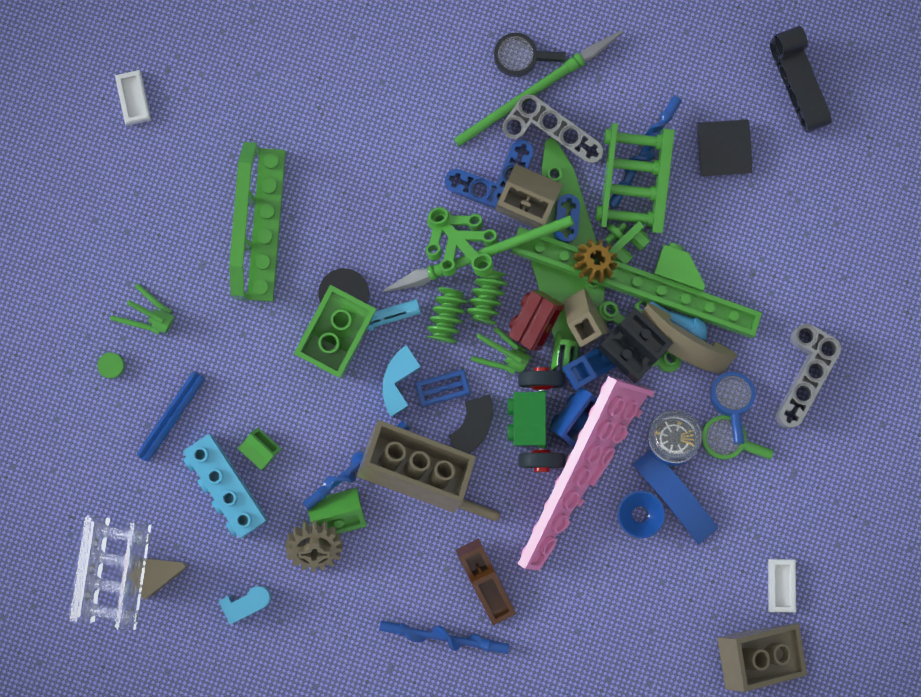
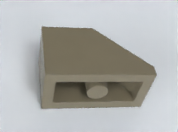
[125,557,189,600]

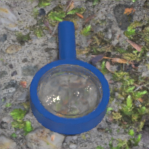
[710,372,755,445]

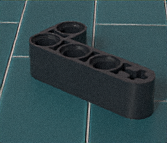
[770,25,832,133]

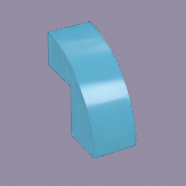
[383,345,421,418]

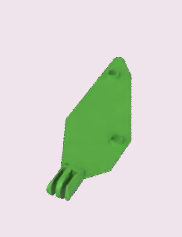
[531,138,605,372]

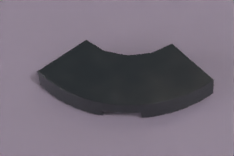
[449,394,492,454]

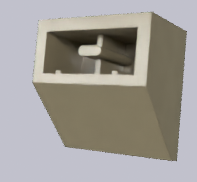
[495,164,562,228]

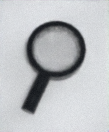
[494,33,566,77]

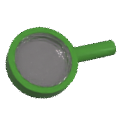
[701,415,774,459]

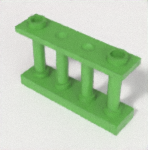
[595,123,675,233]

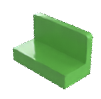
[309,488,367,534]

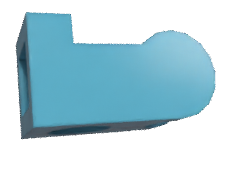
[219,585,272,625]

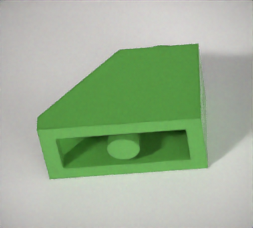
[653,243,705,291]

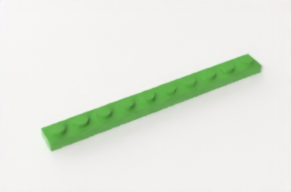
[510,227,762,338]

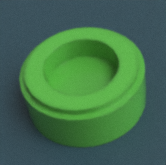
[97,352,125,379]

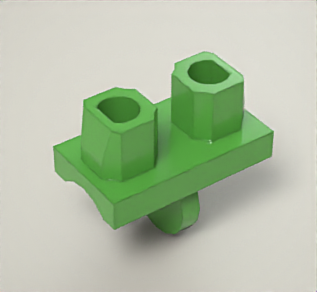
[604,221,650,265]

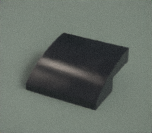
[697,119,752,176]
[597,308,673,384]

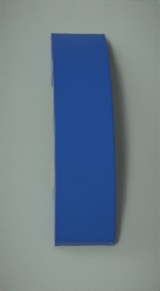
[562,348,616,390]
[632,450,718,545]

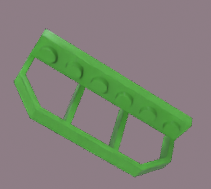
[229,142,286,302]

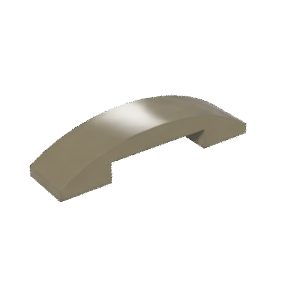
[641,302,737,374]

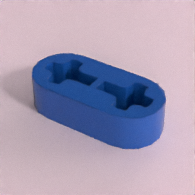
[553,194,580,244]

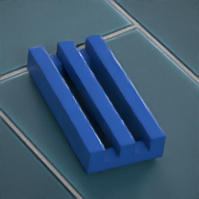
[415,369,471,408]

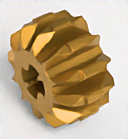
[573,239,618,284]

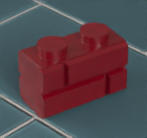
[508,290,565,351]

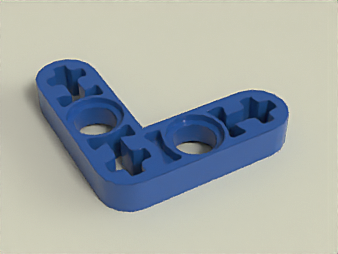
[445,140,533,209]

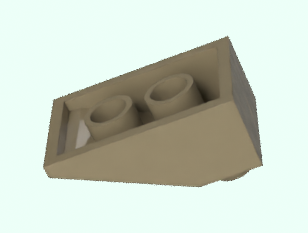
[717,623,807,692]

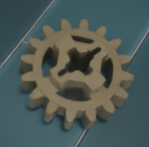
[285,520,343,572]

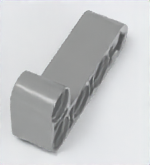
[503,94,603,163]
[775,324,841,429]

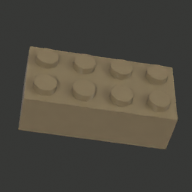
[356,420,476,513]

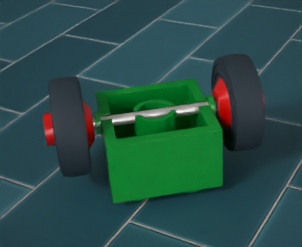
[507,367,565,472]

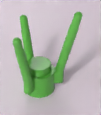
[110,284,175,335]
[471,327,531,374]

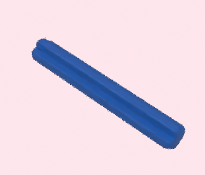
[137,372,205,462]

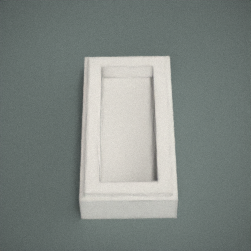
[115,70,151,126]
[768,559,796,612]

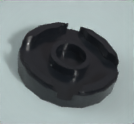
[318,268,369,304]

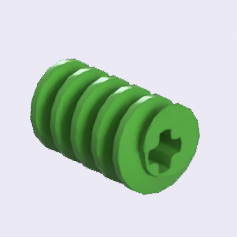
[467,268,508,325]
[425,287,468,344]

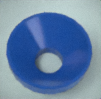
[617,491,665,539]

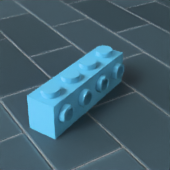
[183,434,269,538]

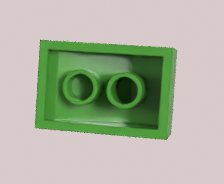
[294,285,377,379]

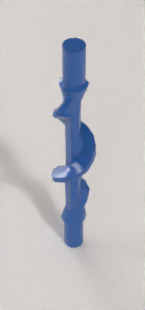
[609,95,682,209]
[302,421,409,511]
[379,620,510,654]

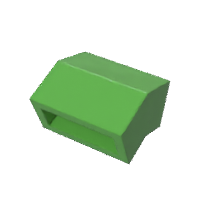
[238,427,281,471]

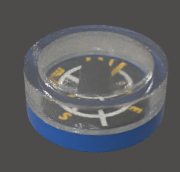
[648,410,702,466]

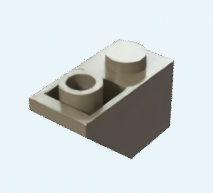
[563,288,611,347]

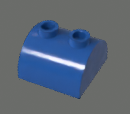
[549,387,597,449]

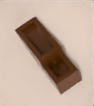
[456,538,516,625]

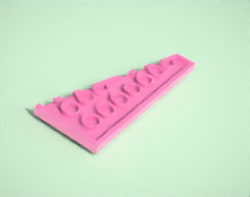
[518,376,655,570]

